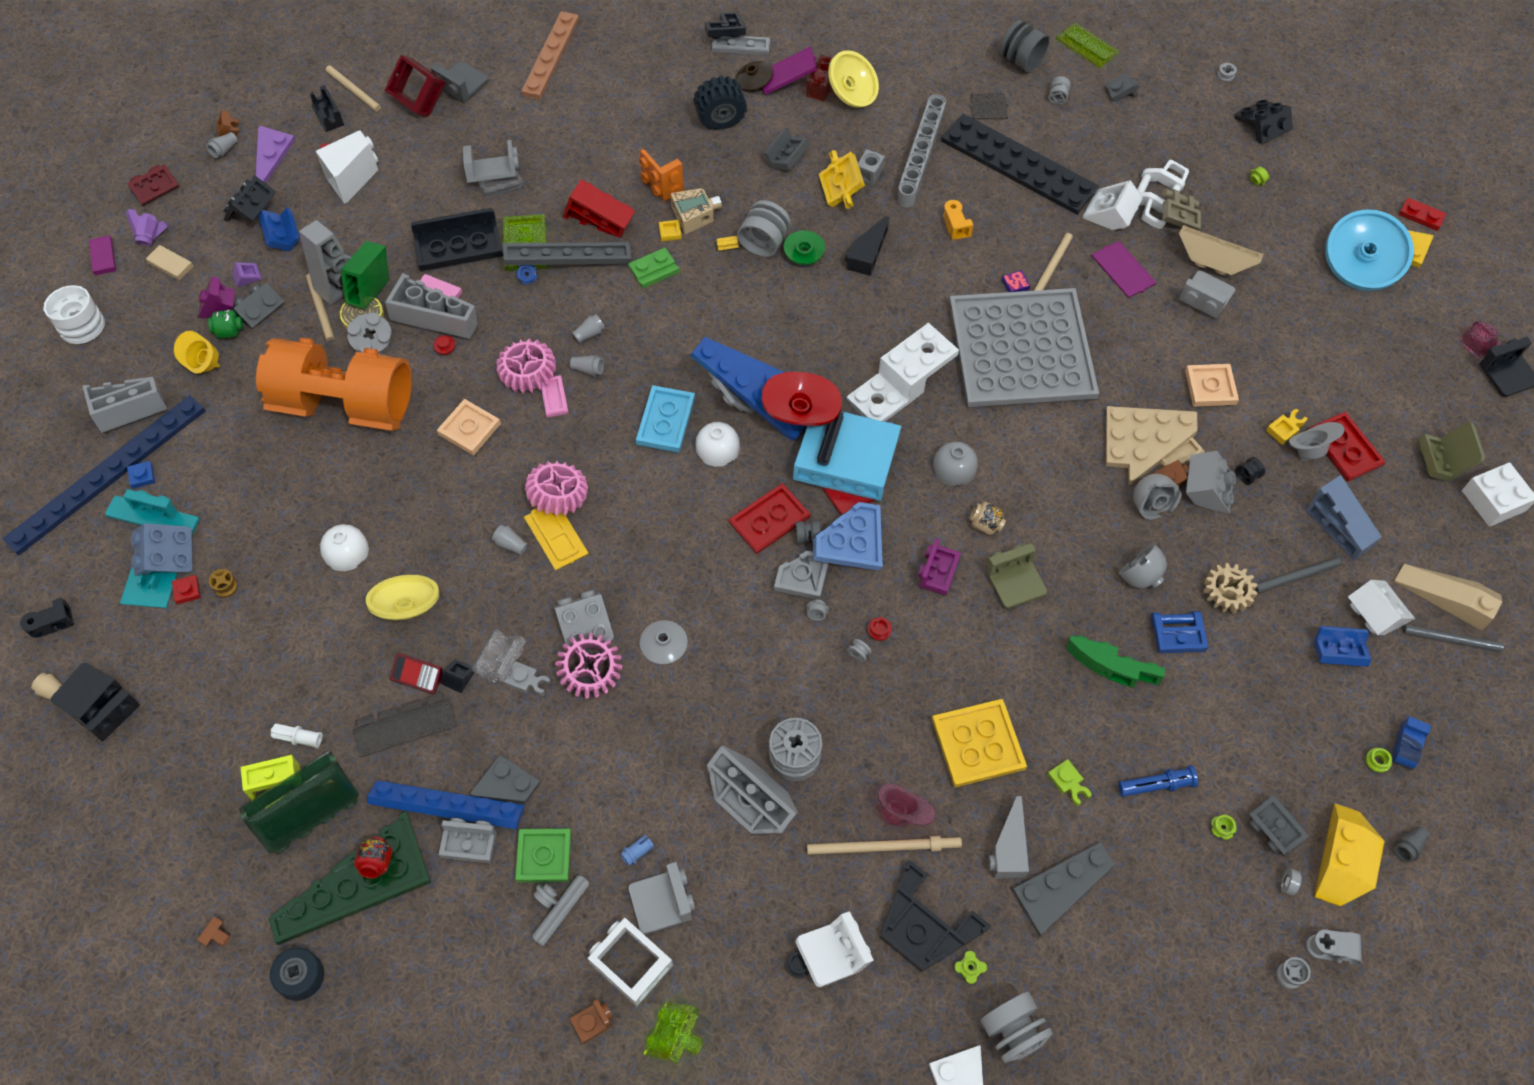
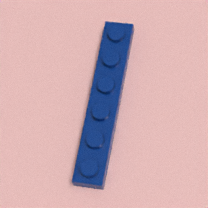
[367,780,524,829]

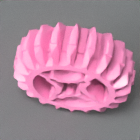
[497,338,556,394]
[525,460,588,517]
[556,633,622,699]

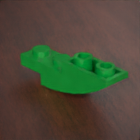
[1066,636,1166,688]

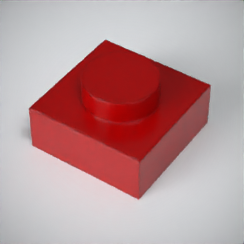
[172,575,201,605]

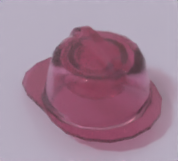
[1460,321,1503,362]
[878,784,936,826]

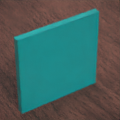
[120,567,178,608]

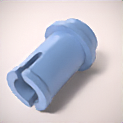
[620,834,654,866]

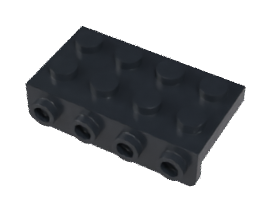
[411,208,503,271]

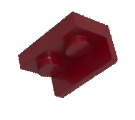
[127,164,179,207]

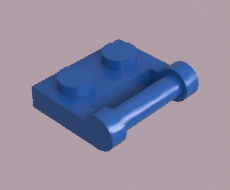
[1151,611,1208,654]

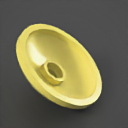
[828,50,879,108]
[366,575,439,620]

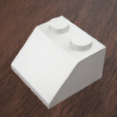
[1083,180,1143,230]
[1348,580,1415,635]

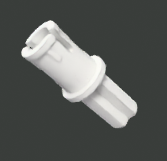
[271,724,323,748]

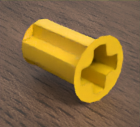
[717,235,739,251]

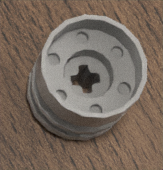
[737,200,791,257]
[769,718,822,782]
[980,992,1054,1064]

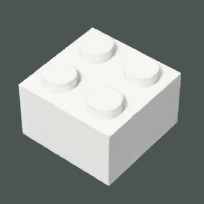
[1462,462,1534,527]

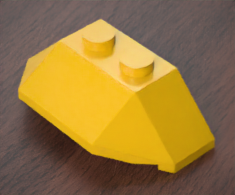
[1314,803,1384,907]

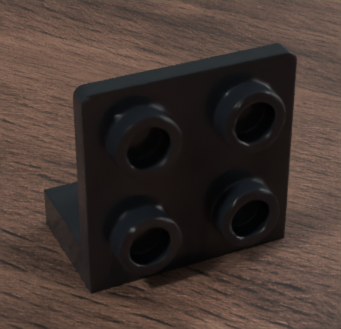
[223,176,276,223]

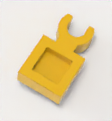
[1266,409,1308,445]

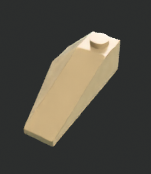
[1394,564,1502,631]

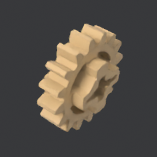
[1203,563,1257,614]

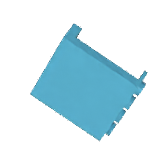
[793,412,901,501]

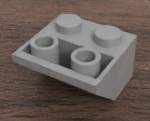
[1186,451,1236,513]

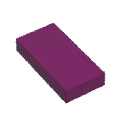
[89,235,116,276]

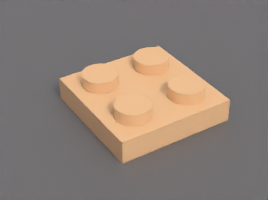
[1185,364,1239,407]
[437,399,501,456]

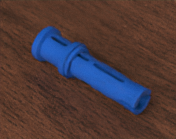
[1118,765,1198,797]

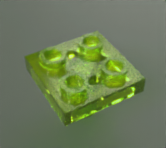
[643,1002,703,1064]

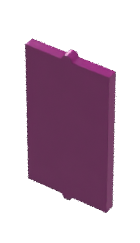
[763,46,817,95]
[1091,241,1156,298]

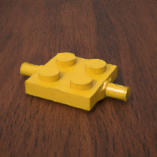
[819,150,865,209]

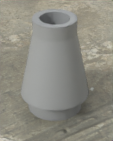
[206,132,238,158]
[572,314,605,343]
[570,355,604,377]
[492,525,528,555]

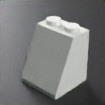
[316,130,378,204]

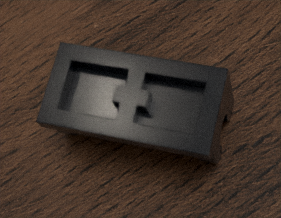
[310,85,344,132]

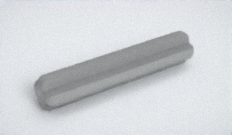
[532,875,589,946]

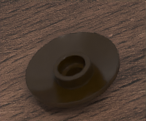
[735,61,773,91]

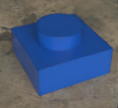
[127,461,155,489]

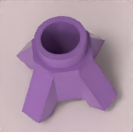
[126,209,168,246]

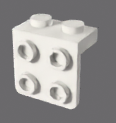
[795,911,874,987]

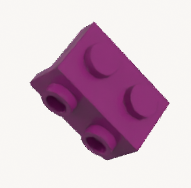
[918,538,961,596]

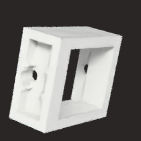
[588,918,673,1007]

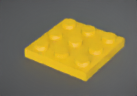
[931,699,1027,788]

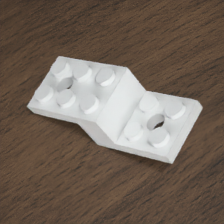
[846,323,959,422]

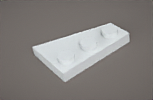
[929,1045,983,1085]

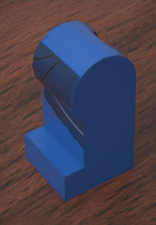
[1392,716,1431,770]

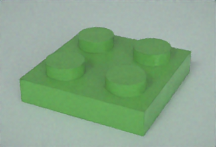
[515,829,572,883]

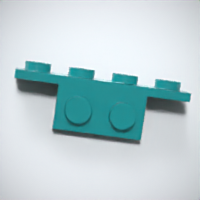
[105,489,200,534]

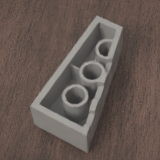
[299,220,349,305]

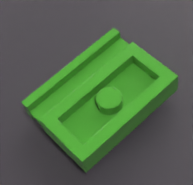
[628,248,680,289]

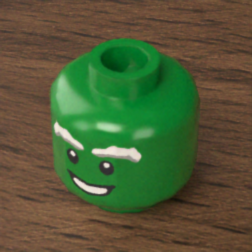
[208,310,243,339]

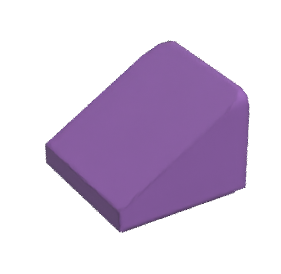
[232,262,262,287]

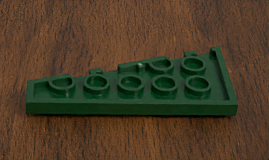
[268,811,431,945]

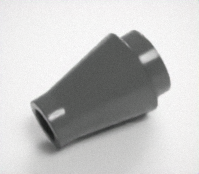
[1394,826,1430,862]

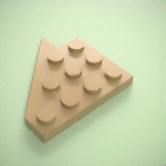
[1106,406,1197,485]

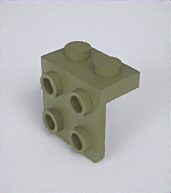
[1418,422,1485,481]
[985,543,1047,609]

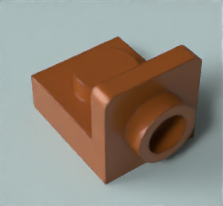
[570,999,613,1044]

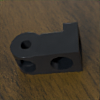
[20,598,74,638]

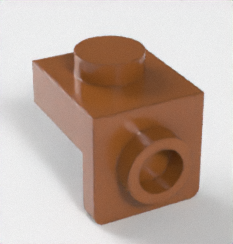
[1154,459,1189,487]

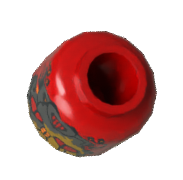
[354,837,392,878]

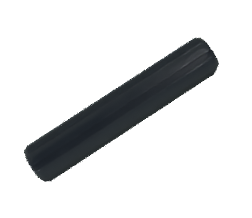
[817,410,844,466]

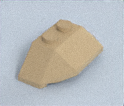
[1179,225,1264,275]

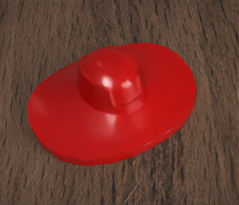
[762,372,842,426]

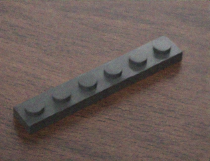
[502,242,631,265]

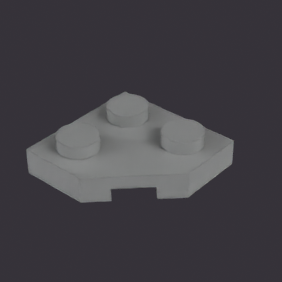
[774,551,829,600]

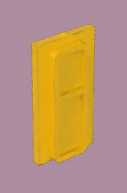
[524,508,589,571]

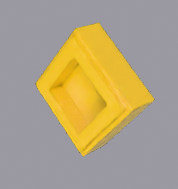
[659,220,682,242]

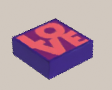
[1002,270,1030,292]

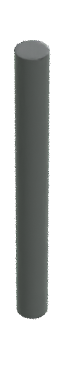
[1255,557,1341,594]
[1404,624,1504,652]

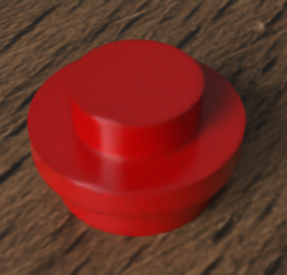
[433,335,455,355]
[868,617,892,641]

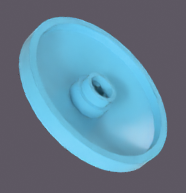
[1325,210,1414,291]

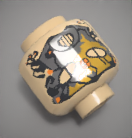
[969,501,1006,536]

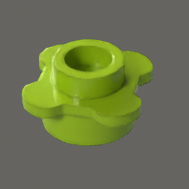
[955,951,987,984]

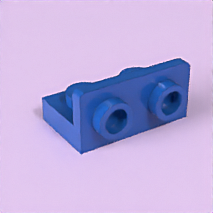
[258,208,299,251]

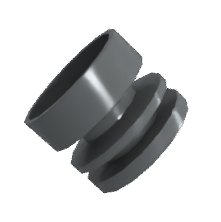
[999,19,1050,73]

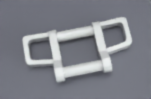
[1137,160,1189,229]

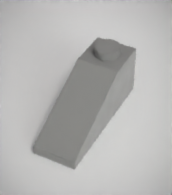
[988,796,1029,879]

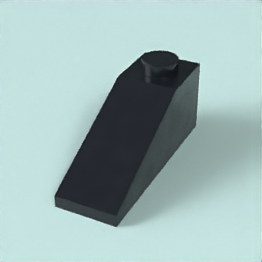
[845,216,890,276]

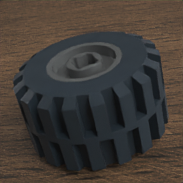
[693,76,747,130]

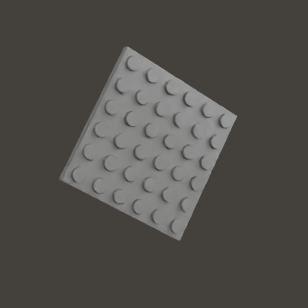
[949,288,1099,407]

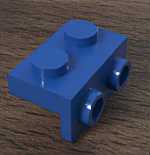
[1314,626,1371,667]

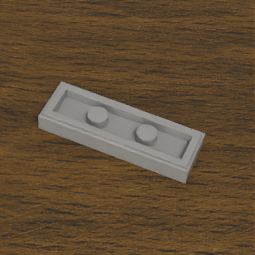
[712,36,770,55]

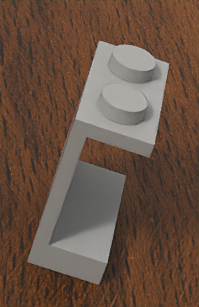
[463,140,519,183]

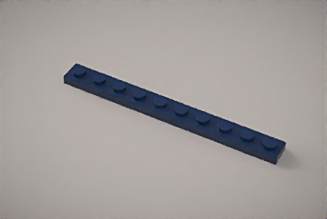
[2,395,206,556]

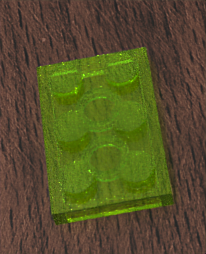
[503,214,547,271]

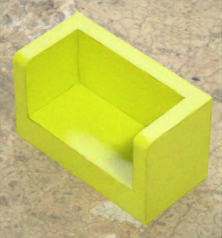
[241,755,302,800]

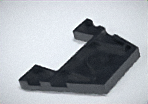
[880,860,991,972]

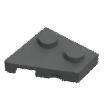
[470,755,541,804]

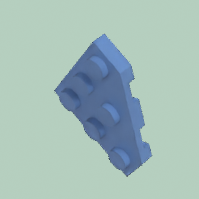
[813,502,883,571]

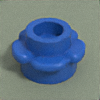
[516,265,537,285]

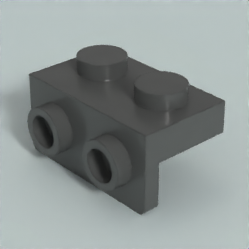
[764,128,810,170]
[233,282,285,329]
[1249,795,1309,855]

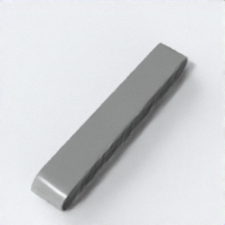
[897,94,946,208]

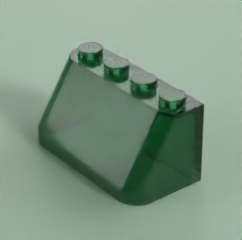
[239,750,359,854]

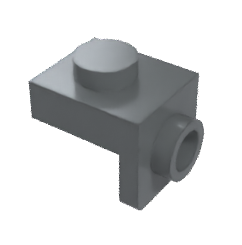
[1106,72,1139,101]

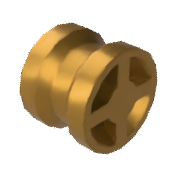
[209,569,238,598]

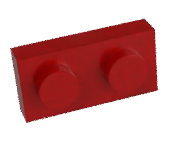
[1399,197,1447,231]

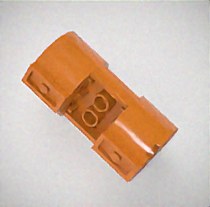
[256,338,412,431]

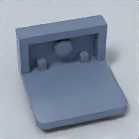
[131,524,192,576]

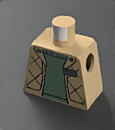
[670,188,722,234]

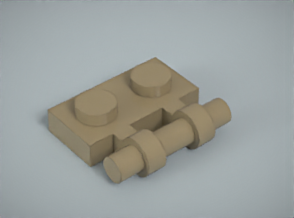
[1162,188,1201,231]

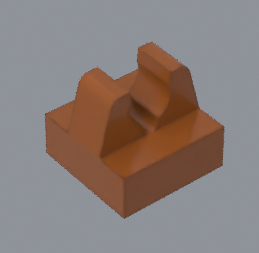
[217,110,239,137]
[197,916,230,948]

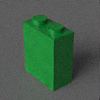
[341,241,389,309]

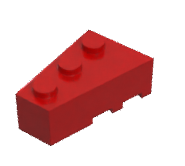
[563,179,635,238]

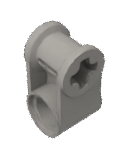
[1306,929,1362,965]

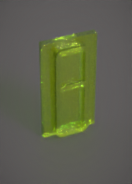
[1056,22,1120,68]

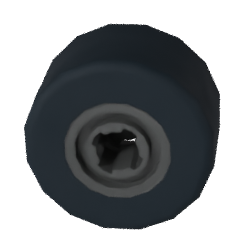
[270,947,324,1001]

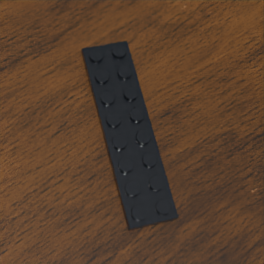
[941,113,1099,215]

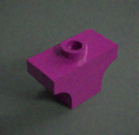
[198,276,235,318]

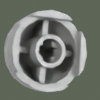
[933,441,978,486]
[1133,473,1182,520]
[1119,544,1167,589]

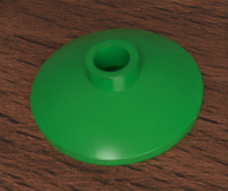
[784,230,825,265]

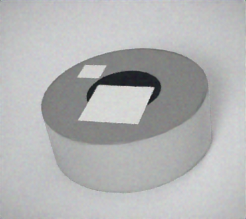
[1281,868,1302,896]

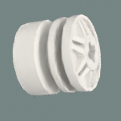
[44,285,105,344]

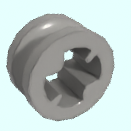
[1217,63,1237,81]
[847,639,872,662]

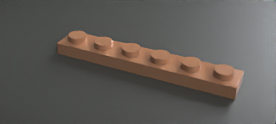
[521,11,579,100]

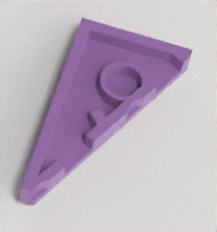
[256,126,295,183]

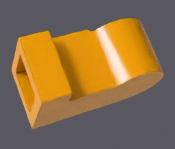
[943,200,973,240]

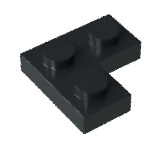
[705,12,746,39]

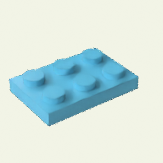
[636,385,695,453]

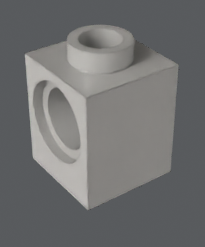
[858,149,885,185]

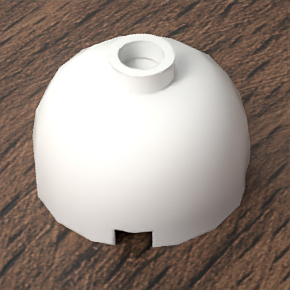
[696,422,740,467]
[320,524,369,571]

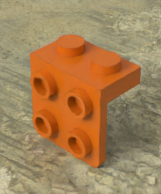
[639,149,684,201]

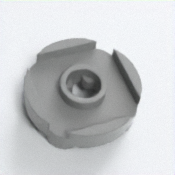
[347,312,392,354]

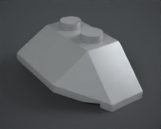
[707,745,798,834]

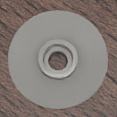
[640,620,688,664]

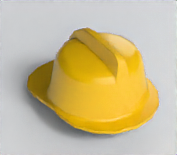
[174,331,221,374]

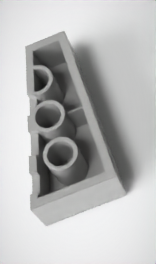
[385,273,478,339]

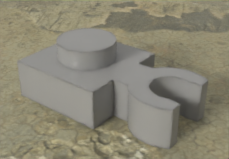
[504,661,551,696]

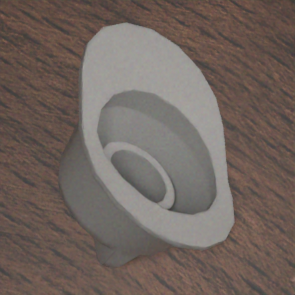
[1289,422,1344,461]

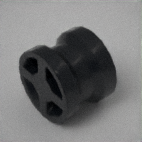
[1235,457,1265,485]

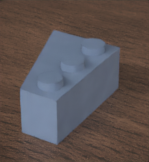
[1306,475,1382,560]

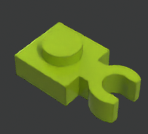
[1047,759,1092,806]

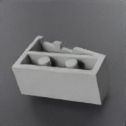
[83,377,167,433]

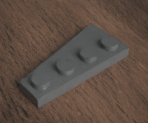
[1012,842,1115,937]

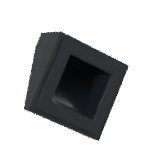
[440,660,476,693]

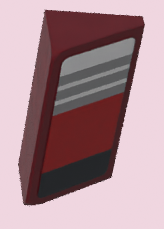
[389,653,443,695]

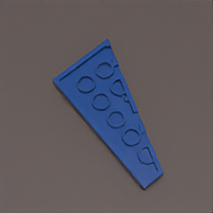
[689,337,805,441]

